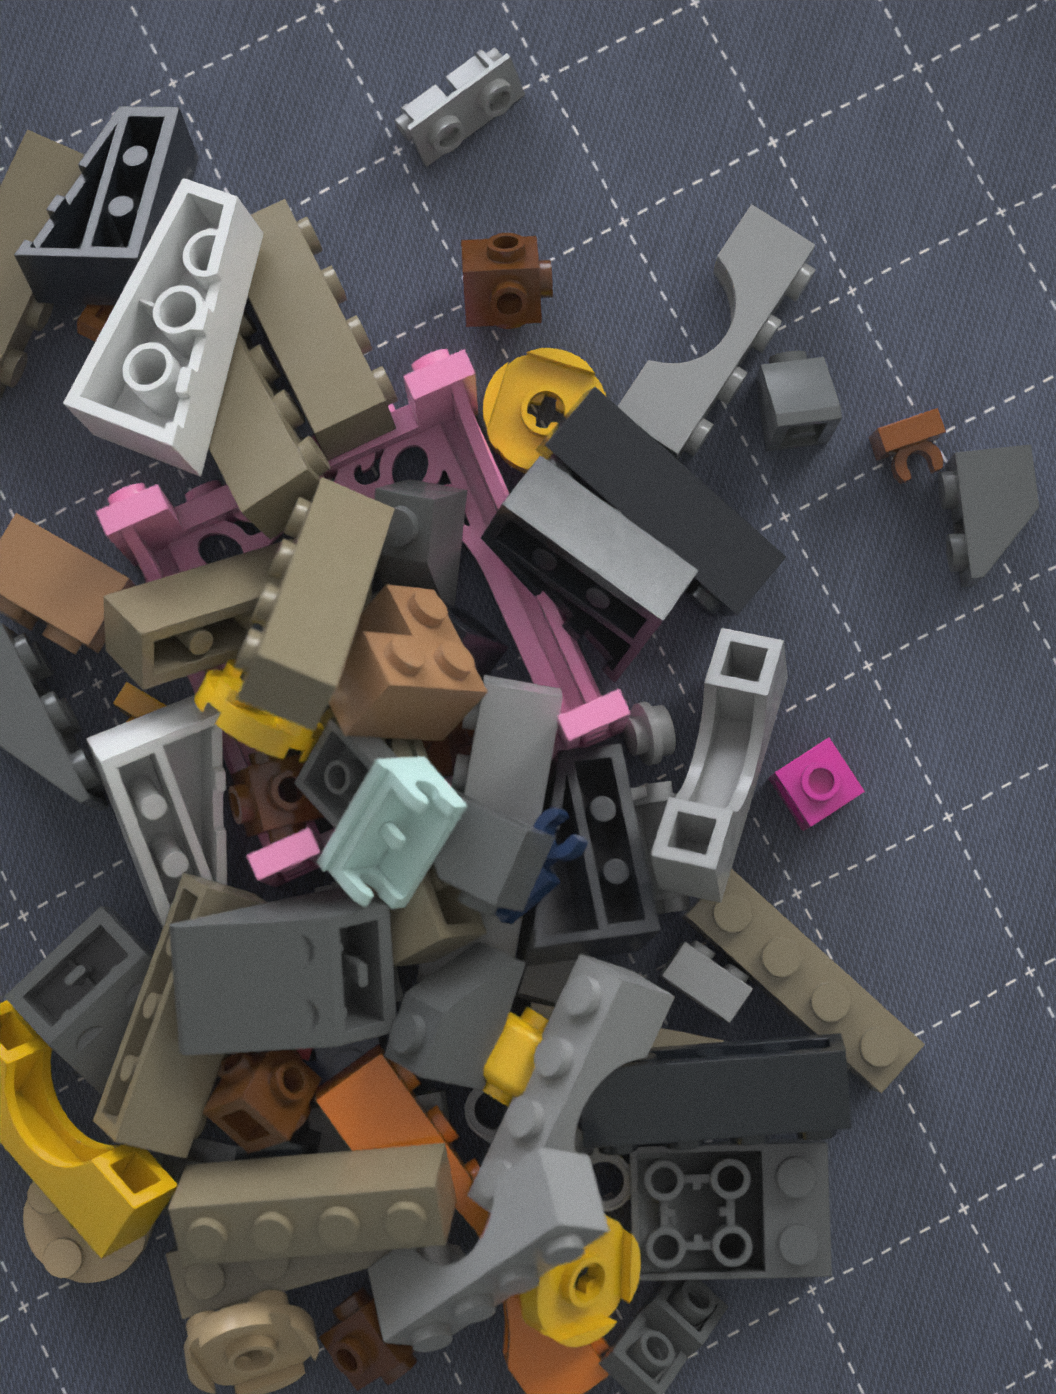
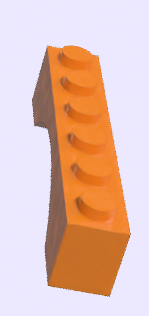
[315,1044,610,1394]

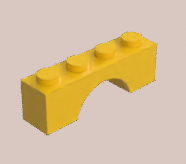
[0,1001,178,1259]

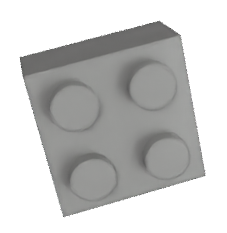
[658,940,753,1023]

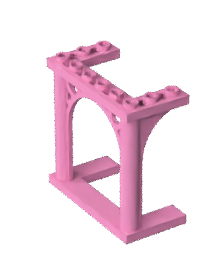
[96,349,630,888]

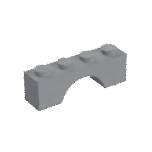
[618,204,816,460]
[651,628,788,903]
[467,954,675,1213]
[368,1147,609,1352]

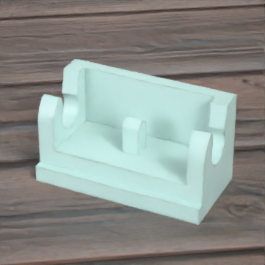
[316,757,467,909]

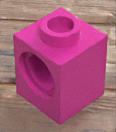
[768,738,865,831]

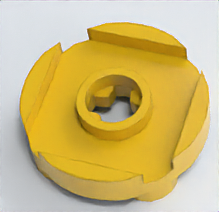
[483,348,607,473]
[194,659,324,762]
[520,1215,641,1347]

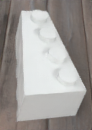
[63,178,264,477]

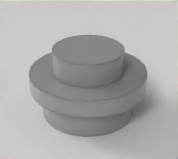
[623,701,676,766]

